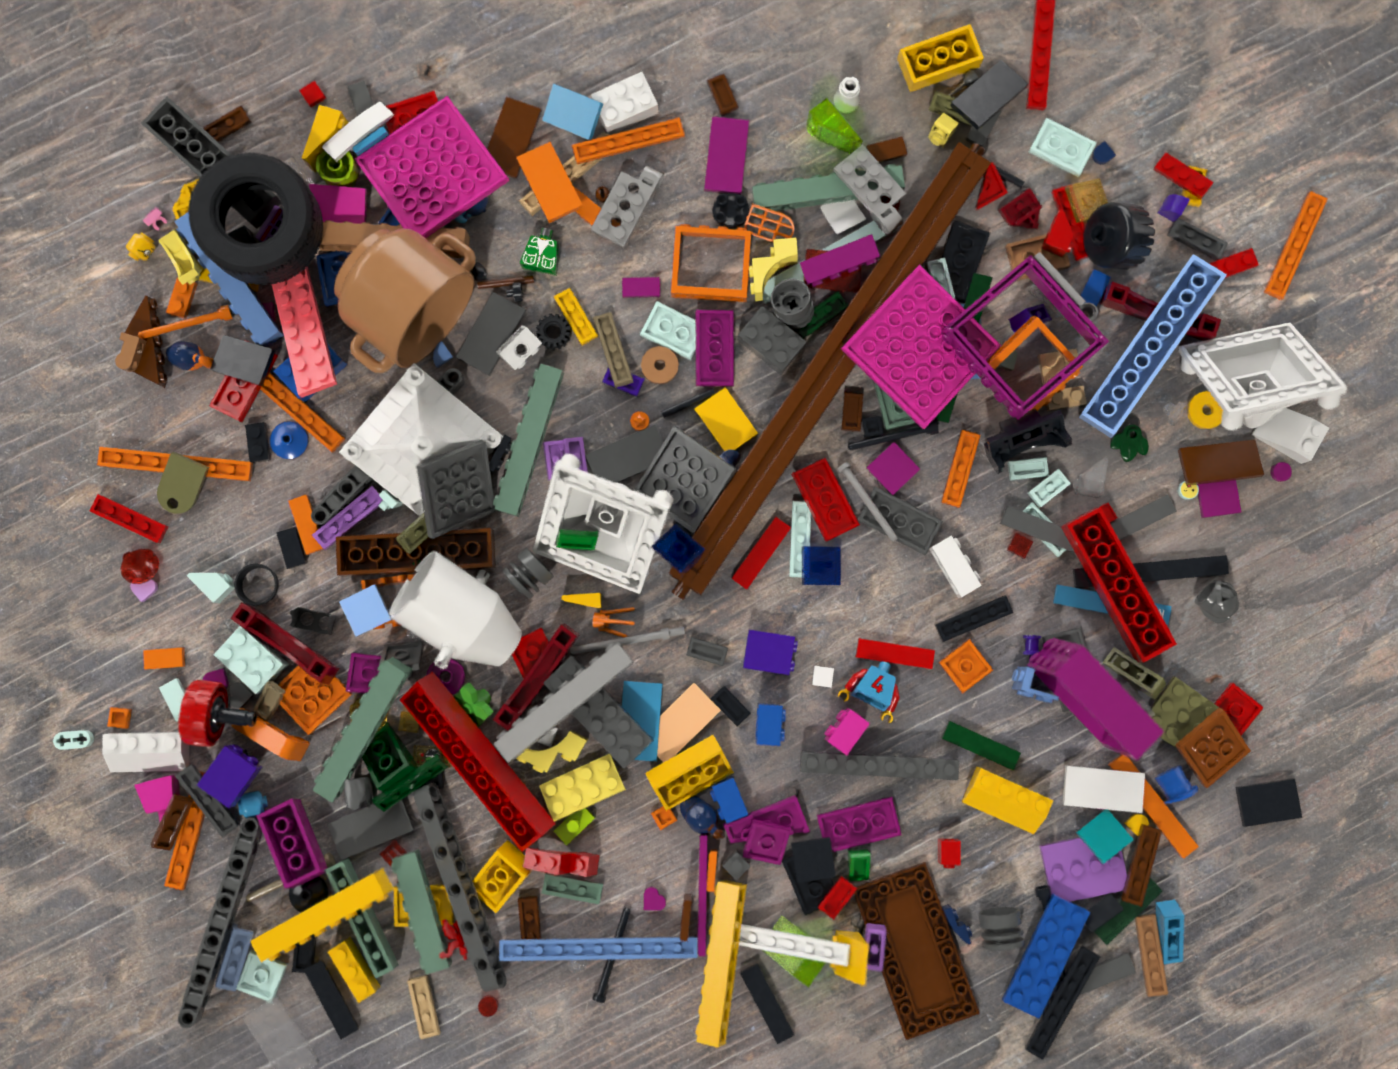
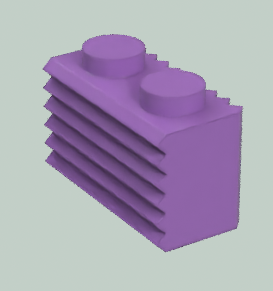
[865,923,886,971]

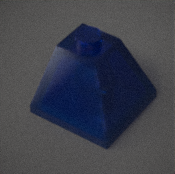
[651,524,705,573]

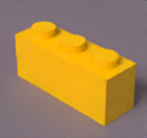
[328,937,381,1003]

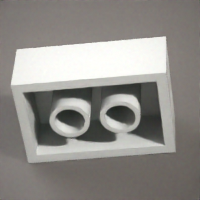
[591,72,658,135]

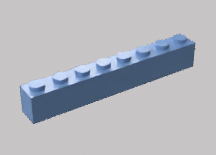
[174,213,284,347]

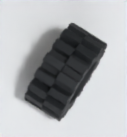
[536,314,571,350]

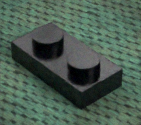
[245,422,271,463]
[489,435,512,473]

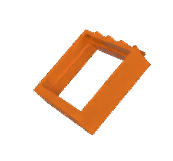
[671,224,751,302]
[987,316,1083,411]

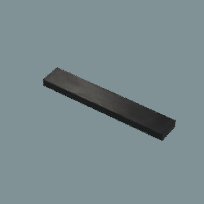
[1025,945,1101,1060]

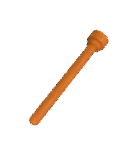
[138,305,233,339]

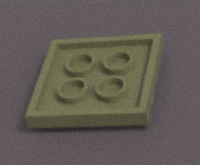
[1147,676,1220,750]

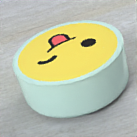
[1177,481,1199,500]

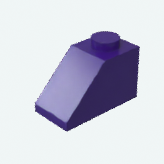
[1008,303,1052,333]

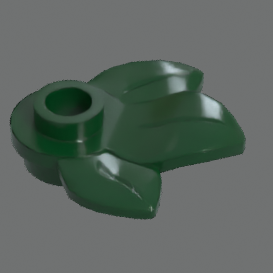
[1110,424,1149,462]

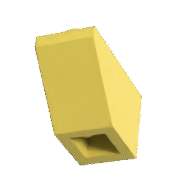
[928,113,959,147]

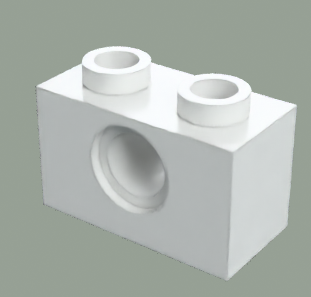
[496,325,542,370]

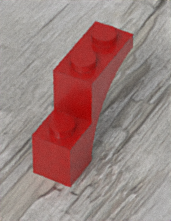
[523,847,600,877]

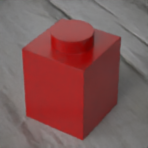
[938,838,961,868]

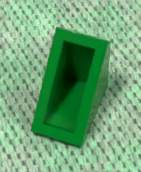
[847,849,871,881]

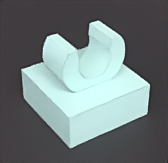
[379,489,403,511]

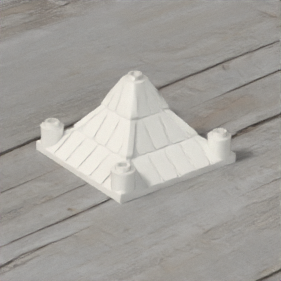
[1179,323,1347,430]
[339,363,504,516]
[533,454,673,594]

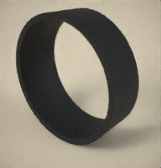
[234,563,279,606]

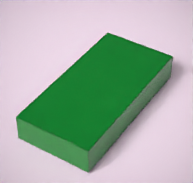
[556,529,598,550]

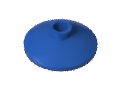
[270,421,308,459]

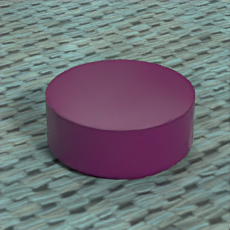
[1270,462,1292,482]

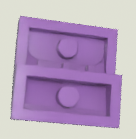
[543,437,588,480]

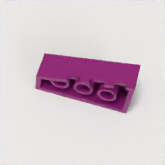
[800,234,880,287]

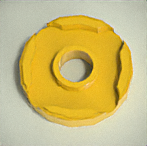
[1187,391,1223,429]

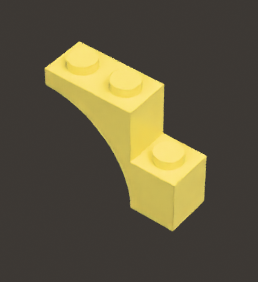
[158,228,203,285]
[749,238,798,301]
[516,730,588,773]

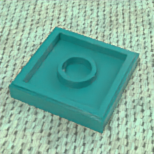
[1076,809,1134,864]

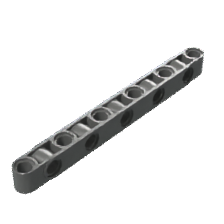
[311,368,465,526]
[413,783,507,992]
[178,817,262,1028]

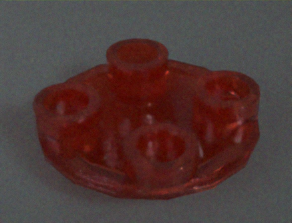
[120,549,159,584]

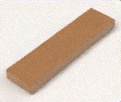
[1134,914,1168,997]

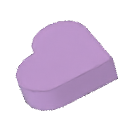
[130,579,158,602]

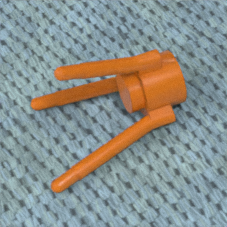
[593,607,635,638]

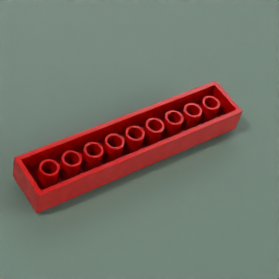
[399,671,556,852]

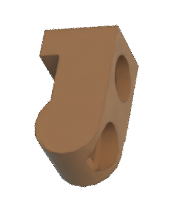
[115,332,147,372]

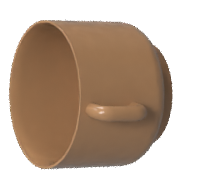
[334,229,476,373]

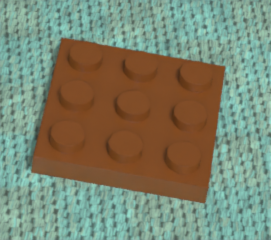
[1175,708,1251,788]

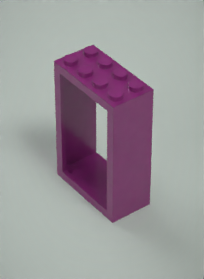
[1027,638,1164,761]

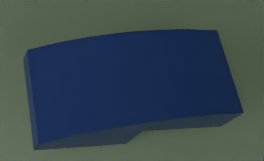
[941,904,973,945]

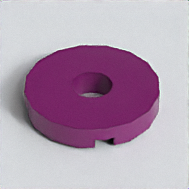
[427,658,466,695]

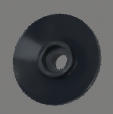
[289,876,328,913]

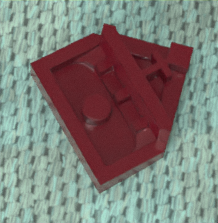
[998,188,1042,230]

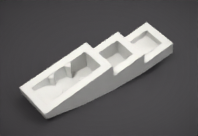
[322,102,394,162]

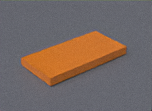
[516,142,583,223]

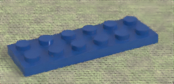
[1002,893,1090,1019]

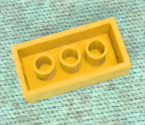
[897,24,984,92]

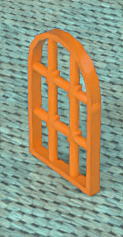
[744,203,795,242]

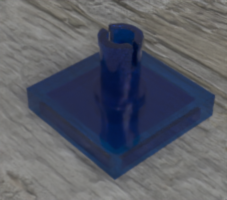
[802,546,841,585]

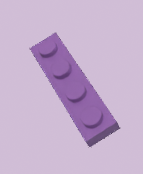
[312,486,383,550]

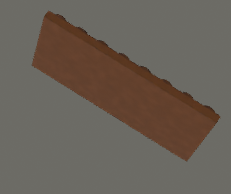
[854,862,980,1040]

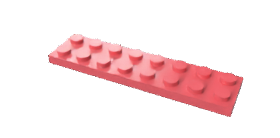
[272,266,337,398]

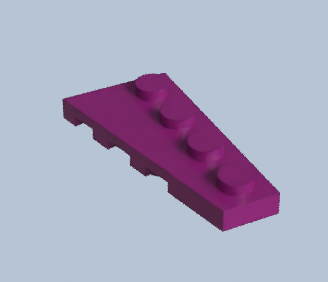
[723,795,810,843]

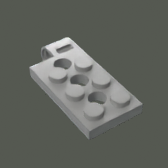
[833,144,906,235]
[591,166,664,248]
[1033,252,1098,325]

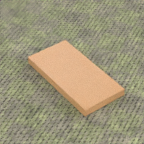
[657,683,721,763]

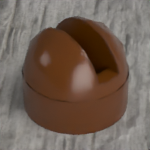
[595,186,610,203]

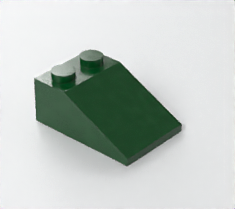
[362,721,418,792]

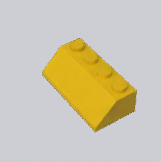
[645,735,734,811]
[962,766,1054,834]

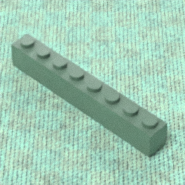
[752,164,905,214]
[493,364,564,517]
[313,657,412,802]

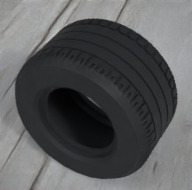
[188,152,323,285]

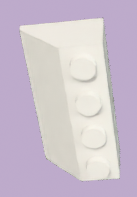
[102,732,189,772]

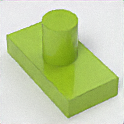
[553,808,596,846]

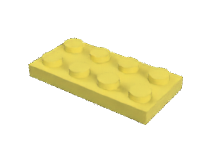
[539,753,626,822]

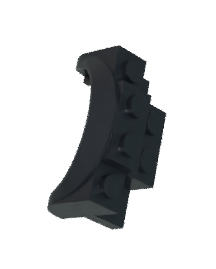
[984,409,1072,474]

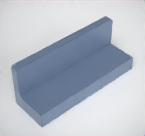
[215,923,253,991]

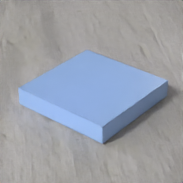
[339,585,392,637]

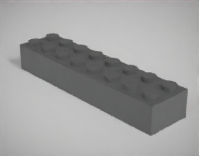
[141,96,282,229]

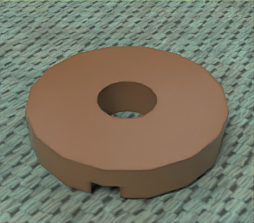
[641,346,679,384]

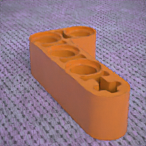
[231,708,310,761]

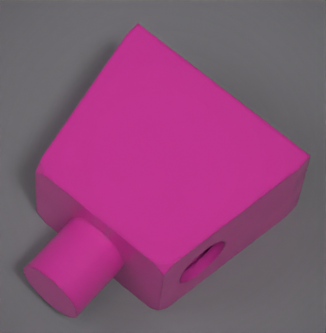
[135,774,180,822]

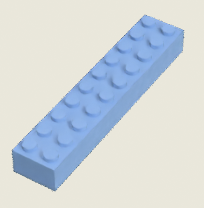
[1079,254,1227,438]

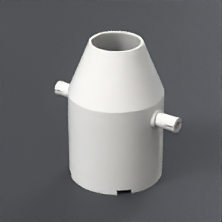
[389,551,522,668]

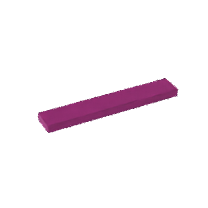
[698,834,708,956]

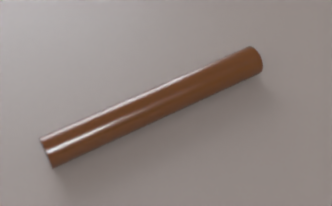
[477,275,534,289]

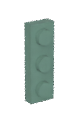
[541,873,603,904]

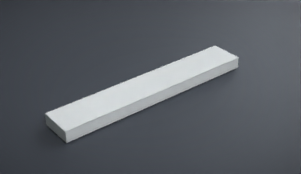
[739,924,851,966]

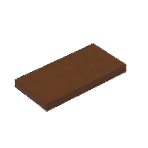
[487,97,542,179]
[1178,440,1264,486]

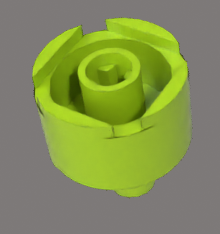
[316,151,359,187]

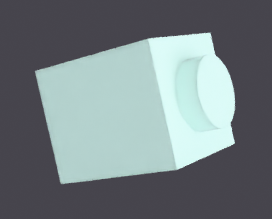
[187,573,235,603]

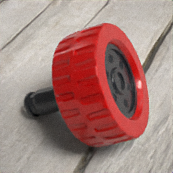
[178,680,257,747]

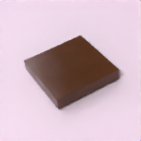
[680,893,692,942]

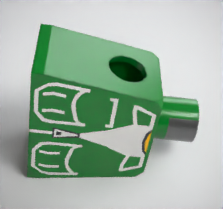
[520,228,559,276]

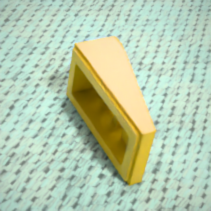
[561,593,602,609]

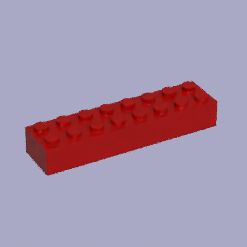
[1061,507,1177,663]

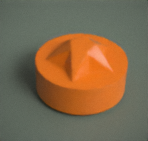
[630,411,650,431]

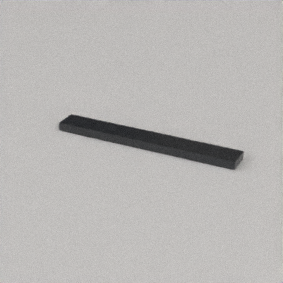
[1072,555,1229,588]

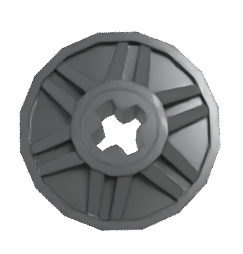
[771,279,814,330]
[502,548,554,599]
[978,907,1025,951]

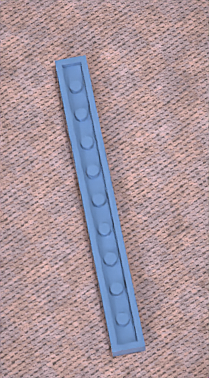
[499,937,698,961]

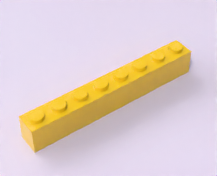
[250,868,394,962]
[696,880,747,1048]

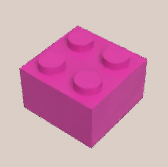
[824,708,870,755]

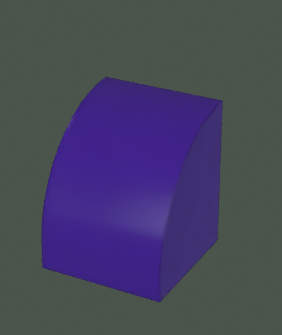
[1157,194,1190,222]

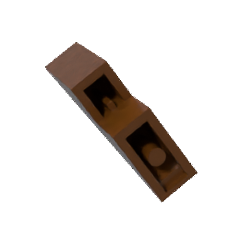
[124,295,168,388]

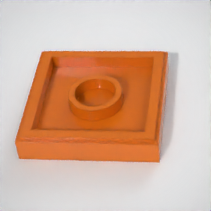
[938,639,993,693]

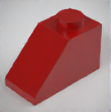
[1041,209,1074,257]

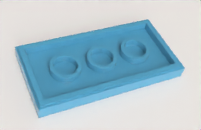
[622,681,663,762]

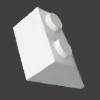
[1252,408,1329,464]

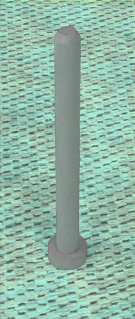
[837,462,898,542]

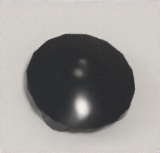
[712,193,749,229]

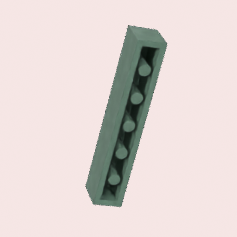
[391,849,452,975]
[325,858,399,978]

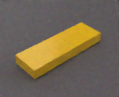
[554,287,598,346]

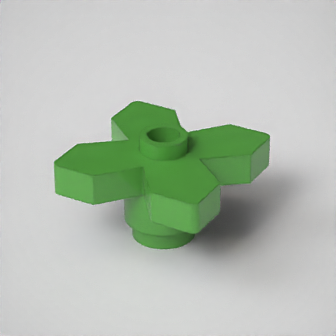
[454,682,493,727]

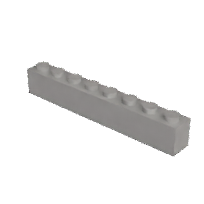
[494,643,635,762]

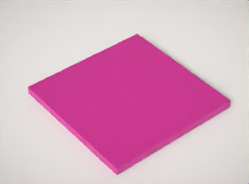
[355,96,510,238]
[841,265,1001,429]

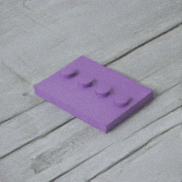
[1039,837,1127,902]

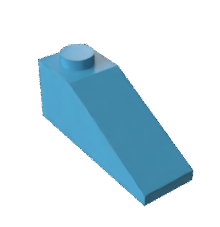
[1156,900,1184,964]

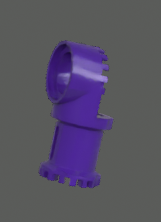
[1023,635,1041,662]

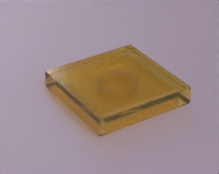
[1065,178,1108,223]

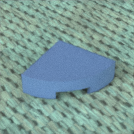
[433,341,453,368]

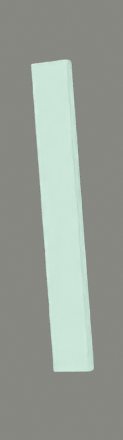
[763,221,896,304]

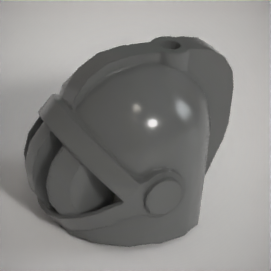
[1195,580,1239,623]

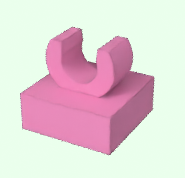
[142,207,167,231]

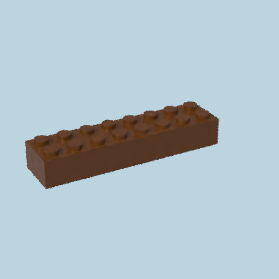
[336,528,496,577]

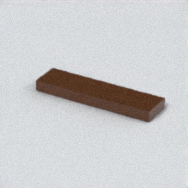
[1121,824,1162,907]

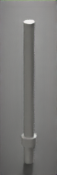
[570,627,685,655]

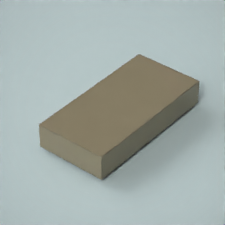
[253,680,286,722]

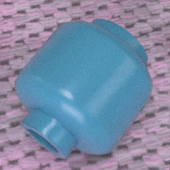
[238,791,268,818]

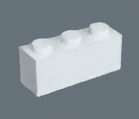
[929,536,982,598]

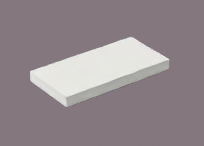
[1062,765,1145,813]

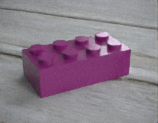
[257,798,328,889]

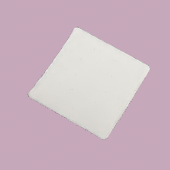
[820,200,866,234]

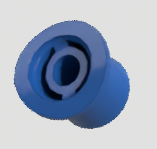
[1154,765,1199,804]

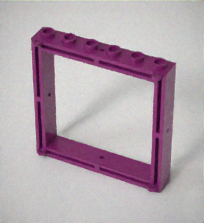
[941,255,1109,420]

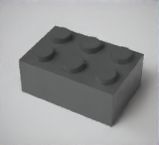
[737,306,806,375]

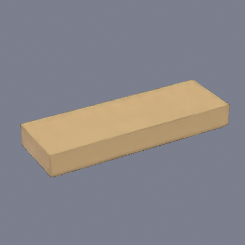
[407,975,441,1040]

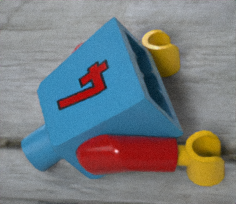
[838,661,900,723]

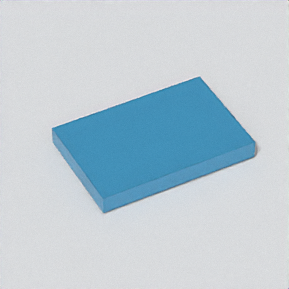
[542,84,603,140]

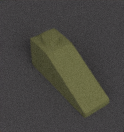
[1103,647,1166,700]

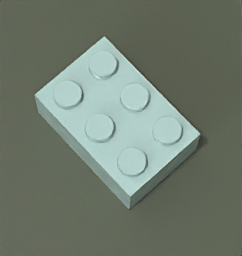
[214,626,290,694]

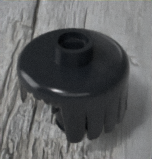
[1083,202,1155,270]

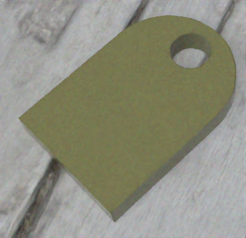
[157,452,210,514]

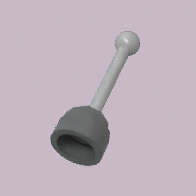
[948,69,979,96]

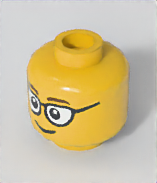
[126,232,156,262]

